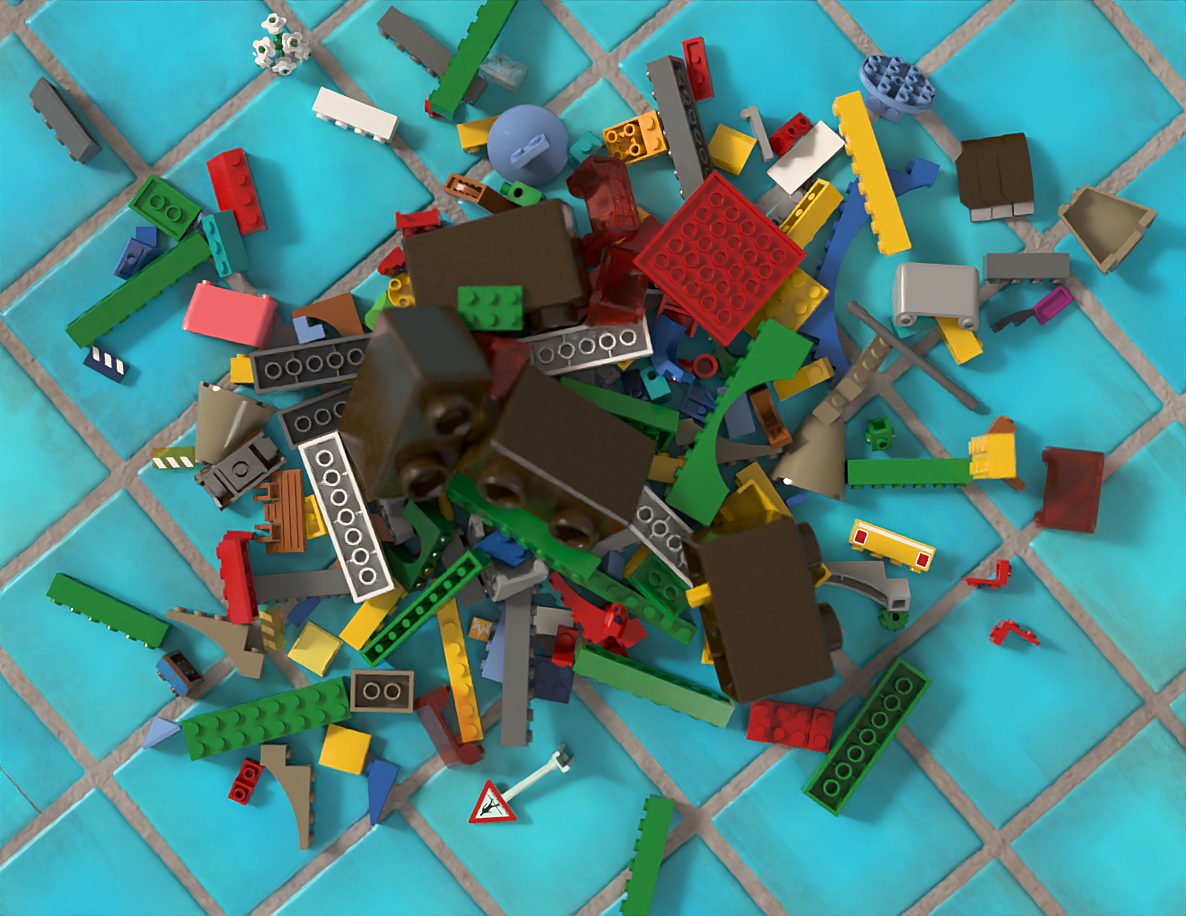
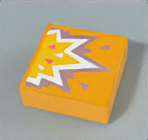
[468,616,494,642]

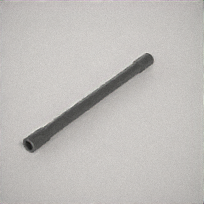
[845,299,978,411]

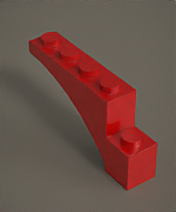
[548,570,648,649]

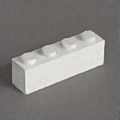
[312,87,399,144]

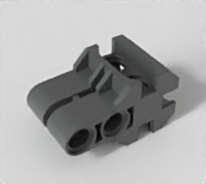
[367,489,419,545]

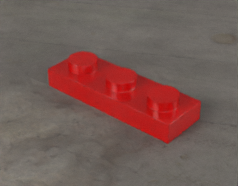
[682,36,715,102]

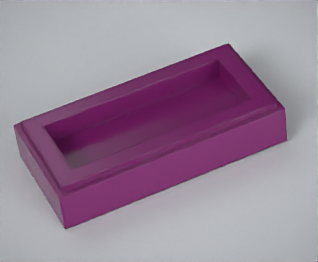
[1031,284,1074,326]

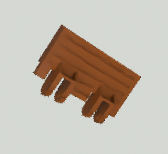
[253,469,307,554]

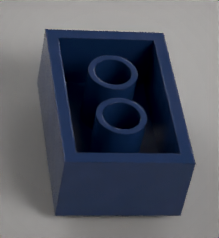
[531,654,575,704]

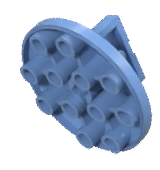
[859,54,936,124]
[487,104,570,187]

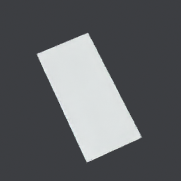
[766,121,846,195]

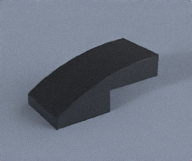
[990,309,1036,333]

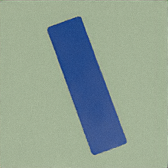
[286,596,323,628]

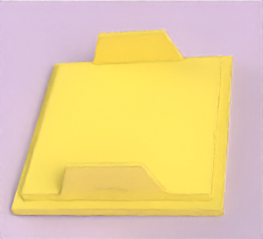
[287,621,343,677]

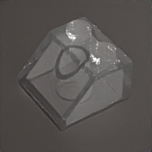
[479,51,528,95]

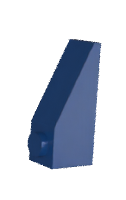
[366,757,400,826]

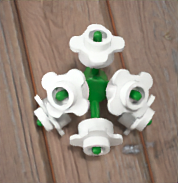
[253,13,312,75]

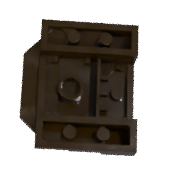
[955,132,1034,222]

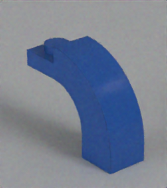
[650,314,696,384]

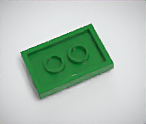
[128,173,203,242]
[458,286,523,330]
[627,552,691,622]

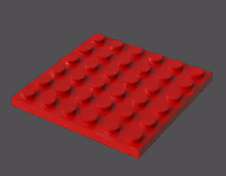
[631,170,807,347]

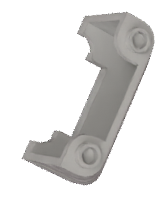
[892,262,979,331]
[466,514,549,602]

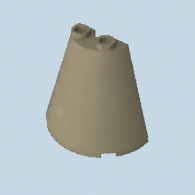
[1057,184,1158,276]
[194,381,278,466]
[766,413,846,502]

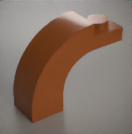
[745,382,792,450]

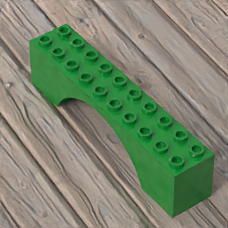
[662,318,813,527]

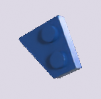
[113,237,166,280]
[678,376,716,425]
[474,529,532,569]

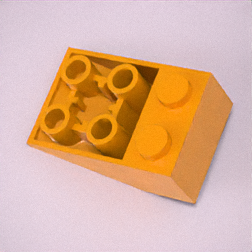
[602,110,670,170]

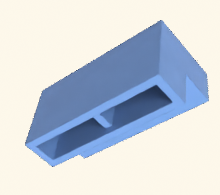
[292,316,331,344]
[717,386,756,439]

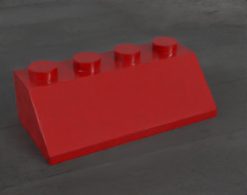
[206,147,268,237]
[216,538,260,625]

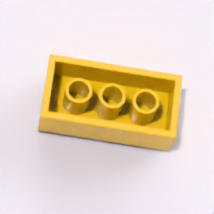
[968,434,1016,479]

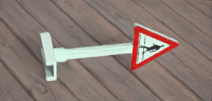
[468,743,576,824]

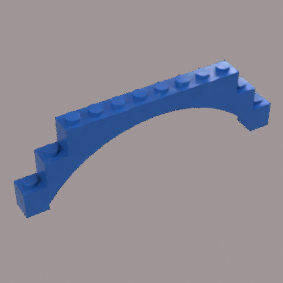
[797,157,941,389]

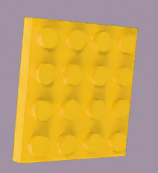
[742,267,829,339]

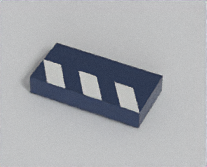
[83,346,130,384]

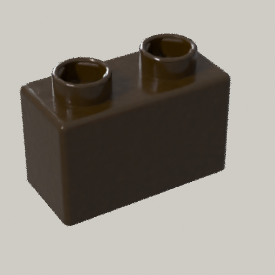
[401,198,594,351]
[338,305,493,501]
[456,362,658,550]
[680,509,843,706]

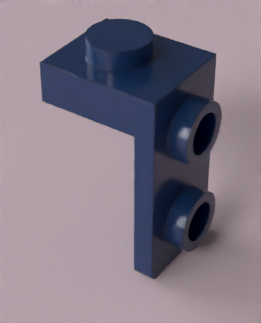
[620,368,649,402]

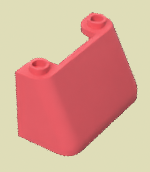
[182,280,279,350]

